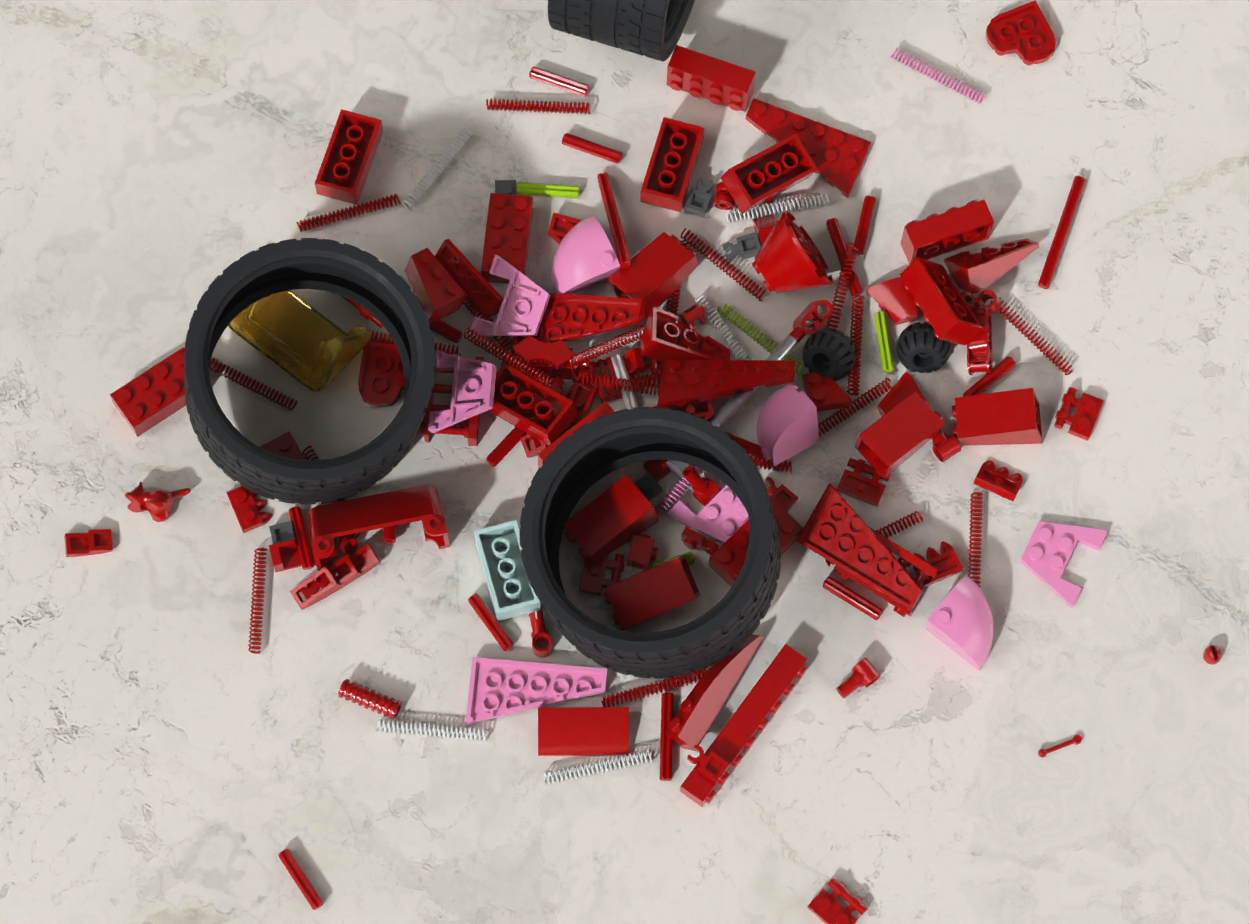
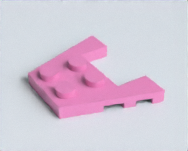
[470,255,550,337]
[428,350,497,433]
[666,485,749,543]
[1020,521,1108,608]

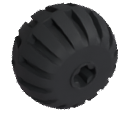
[896,322,951,373]
[803,328,856,381]

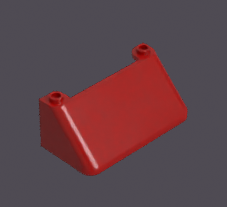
[308,484,450,571]

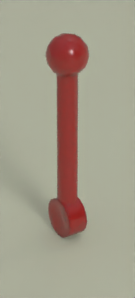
[1038,735,1082,758]

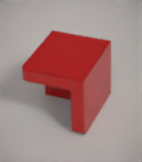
[269,539,301,572]

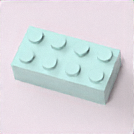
[473,520,541,621]

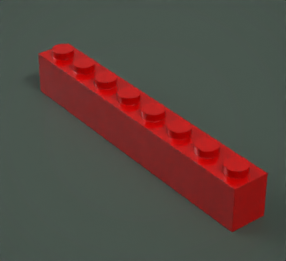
[680,644,808,807]

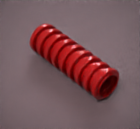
[338,679,401,720]

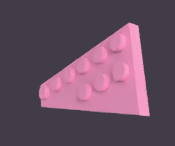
[466,657,607,724]

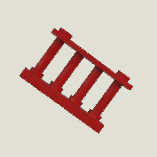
[420,356,484,446]
[834,526,939,617]

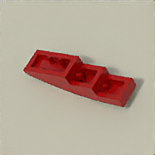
[290,543,381,610]

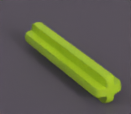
[516,182,579,198]
[874,311,894,373]

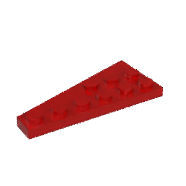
[657,359,796,408]
[796,483,923,610]

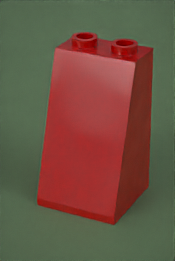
[608,232,699,320]
[952,388,1043,446]
[855,392,945,479]
[563,475,660,563]
[603,554,701,629]

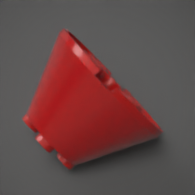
[752,211,834,293]

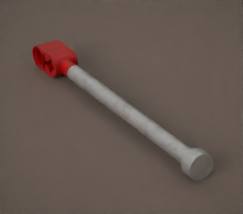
[666,300,833,477]

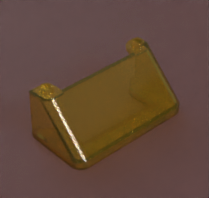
[228,290,372,392]

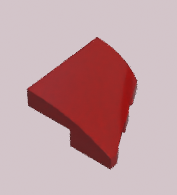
[866,277,918,325]
[877,372,923,416]

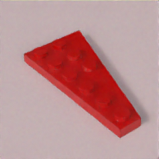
[745,98,871,198]
[511,293,645,354]

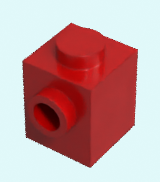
[627,534,658,570]

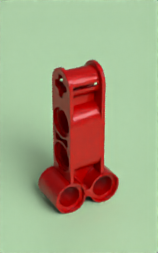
[961,290,1001,375]

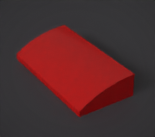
[538,707,629,756]

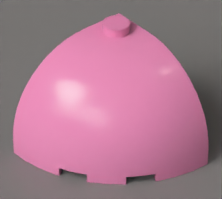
[551,215,620,294]
[757,384,819,466]
[926,576,994,671]

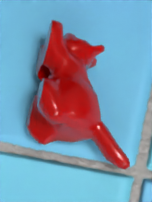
[125,482,191,522]

